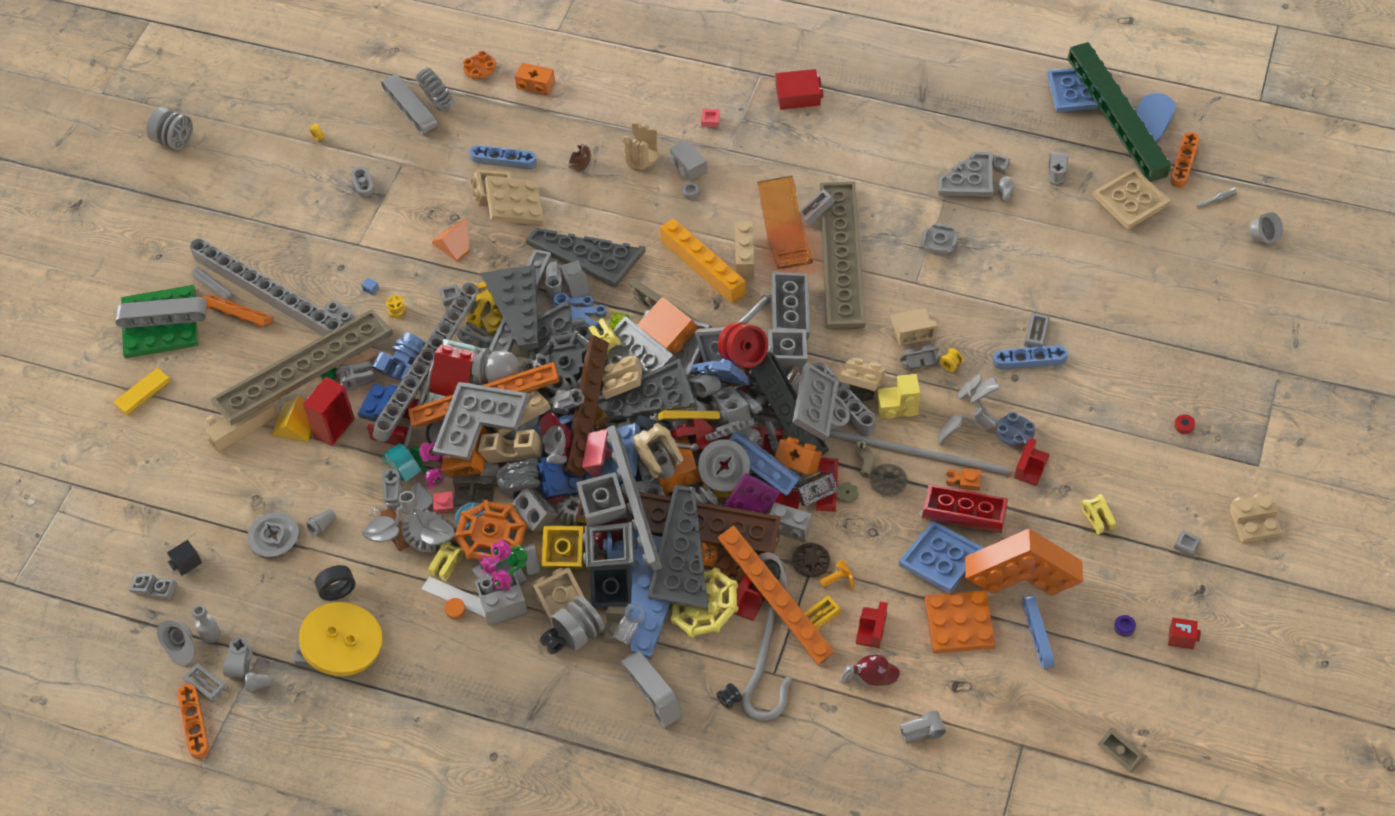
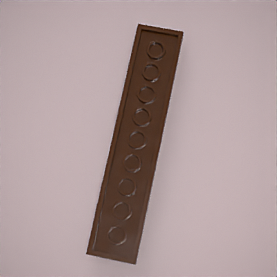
[575,488,781,554]

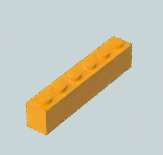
[660,218,746,304]

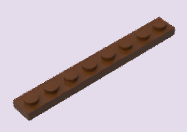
[563,335,609,478]

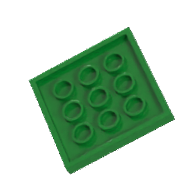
[121,285,199,359]

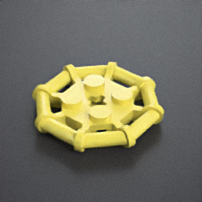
[670,568,738,638]

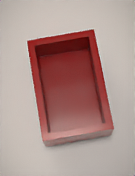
[303,377,355,447]

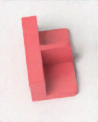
[582,429,613,476]

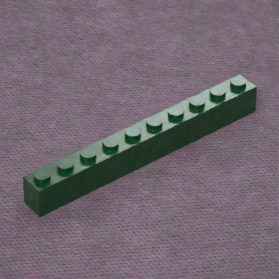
[1067,42,1171,182]

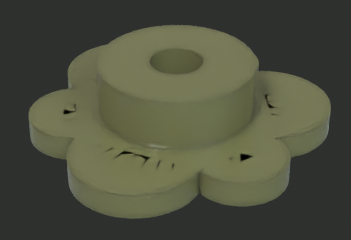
[837,482,859,502]

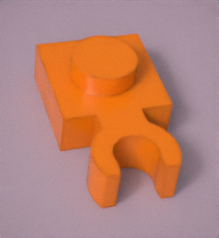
[946,468,981,491]

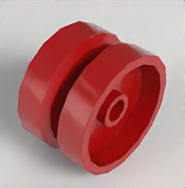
[718,322,768,368]

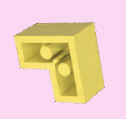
[877,374,920,419]

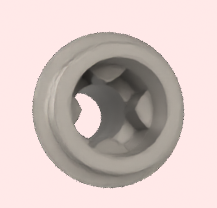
[306,509,336,535]

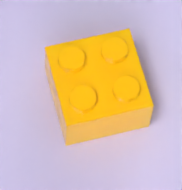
[542,526,586,570]

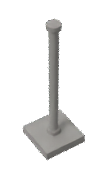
[695,293,772,365]

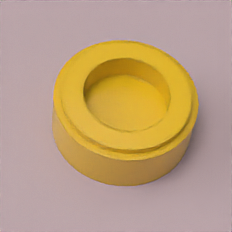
[309,123,325,141]

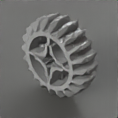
[416,67,454,112]

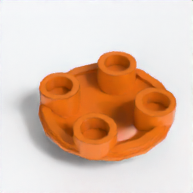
[463,51,496,79]

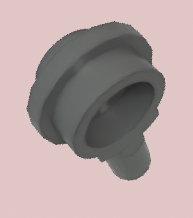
[765,420,779,455]

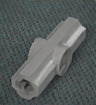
[543,388,585,414]

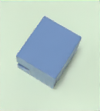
[361,278,379,295]

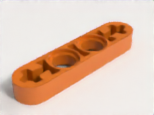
[1171,132,1199,188]
[178,684,209,759]

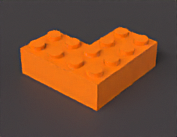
[965,529,1083,595]

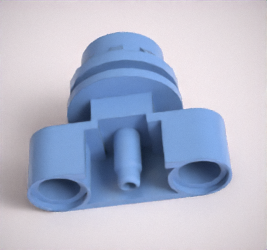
[371,332,426,382]

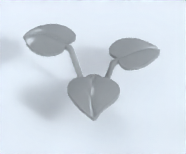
[938,374,1001,446]
[362,482,455,545]

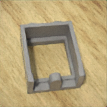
[583,522,639,569]

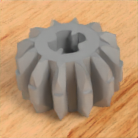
[557,494,585,526]

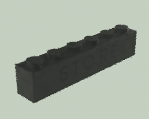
[749,352,830,456]

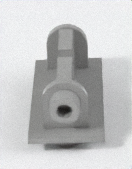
[900,345,941,370]

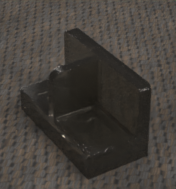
[792,472,838,506]
[453,476,495,506]

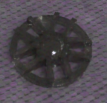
[870,464,907,498]

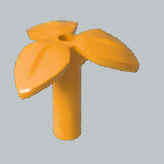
[820,559,854,591]

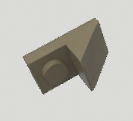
[604,606,630,644]

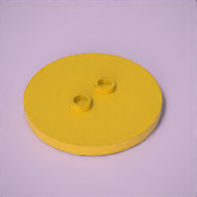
[299,602,382,676]

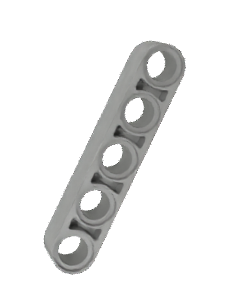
[381,74,438,135]
[115,297,207,328]
[812,362,876,437]

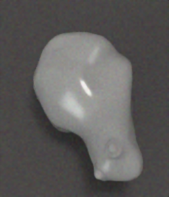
[998,177,1015,201]

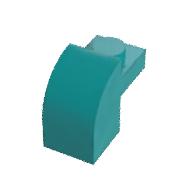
[381,443,421,482]

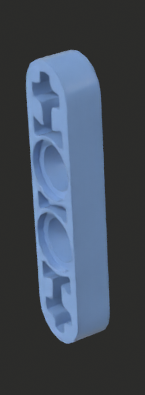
[470,145,537,169]
[993,346,1067,369]
[1022,595,1054,669]

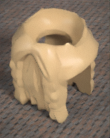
[623,121,659,171]
[633,423,683,478]

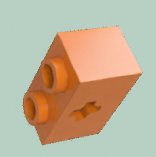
[515,62,555,95]
[775,437,822,475]

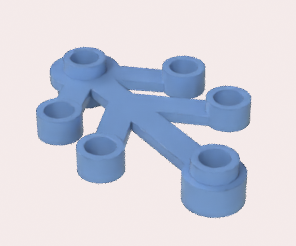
[552,293,607,335]

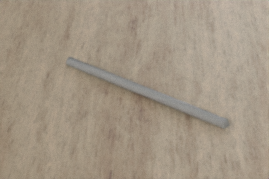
[403,360,434,448]

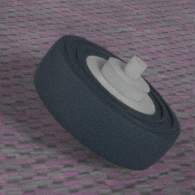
[636,413,671,431]

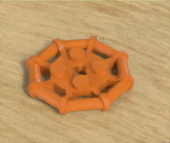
[453,499,528,560]

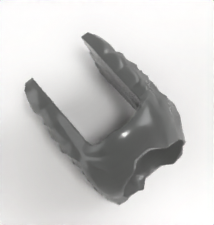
[496,458,542,500]

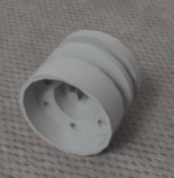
[146,107,193,150]
[550,596,605,651]

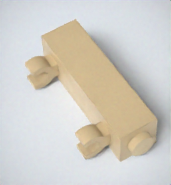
[205,403,278,453]

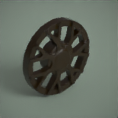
[792,543,830,577]

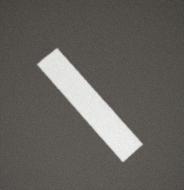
[421,576,486,617]

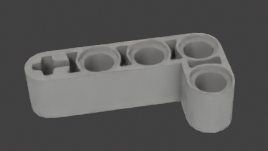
[621,651,682,728]

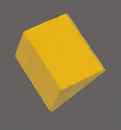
[272,396,312,442]

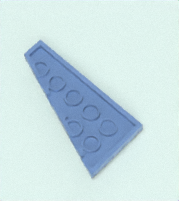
[631,530,671,659]

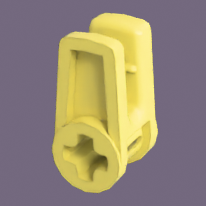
[589,318,622,354]
[1081,494,1116,535]
[428,541,464,582]

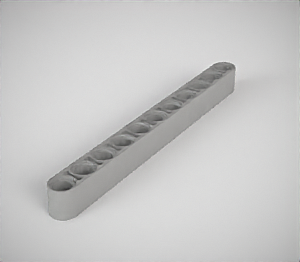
[190,239,342,336]
[373,283,478,441]

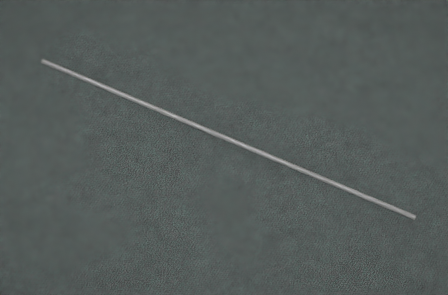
[434,346,1010,476]

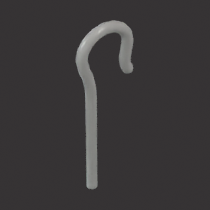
[742,606,792,721]

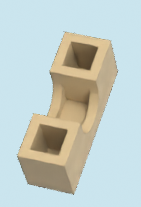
[735,221,754,278]
[478,430,544,463]

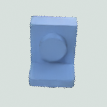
[603,532,624,558]

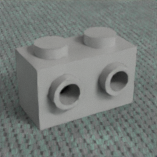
[669,139,707,182]
[769,502,812,542]

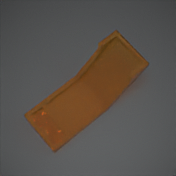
[757,176,813,270]

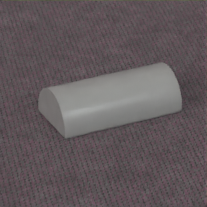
[771,272,810,340]

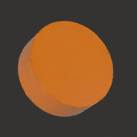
[445,598,466,619]

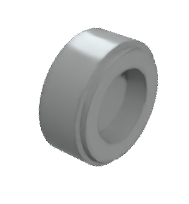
[682,183,700,200]

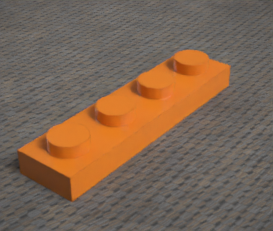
[202,294,274,327]

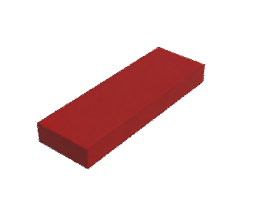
[816,458,839,512]

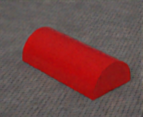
[922,484,1008,534]

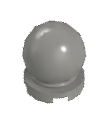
[472,348,520,385]

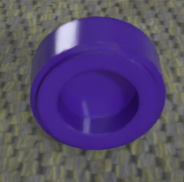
[1114,615,1136,637]

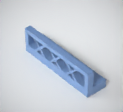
[729,431,801,496]

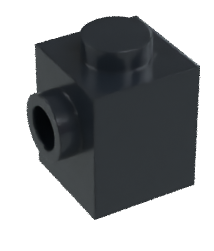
[167,540,202,576]

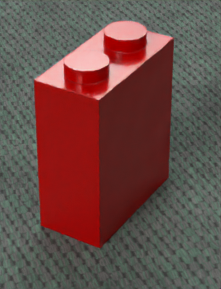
[775,69,824,110]
[429,345,477,397]

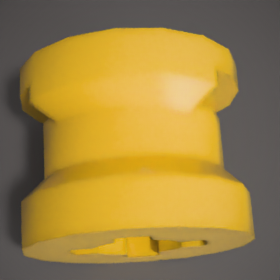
[386,295,406,318]
[939,348,964,372]

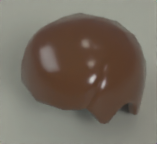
[569,144,592,170]

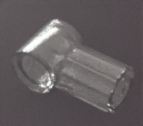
[613,603,647,646]

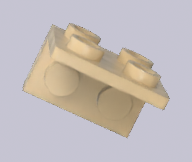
[890,308,937,346]

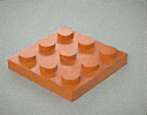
[924,590,996,654]

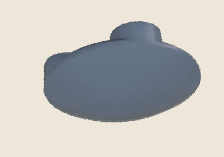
[996,412,1035,446]

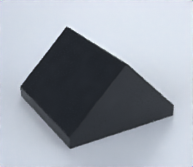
[590,565,632,607]

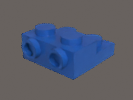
[358,384,402,422]
[537,457,583,499]

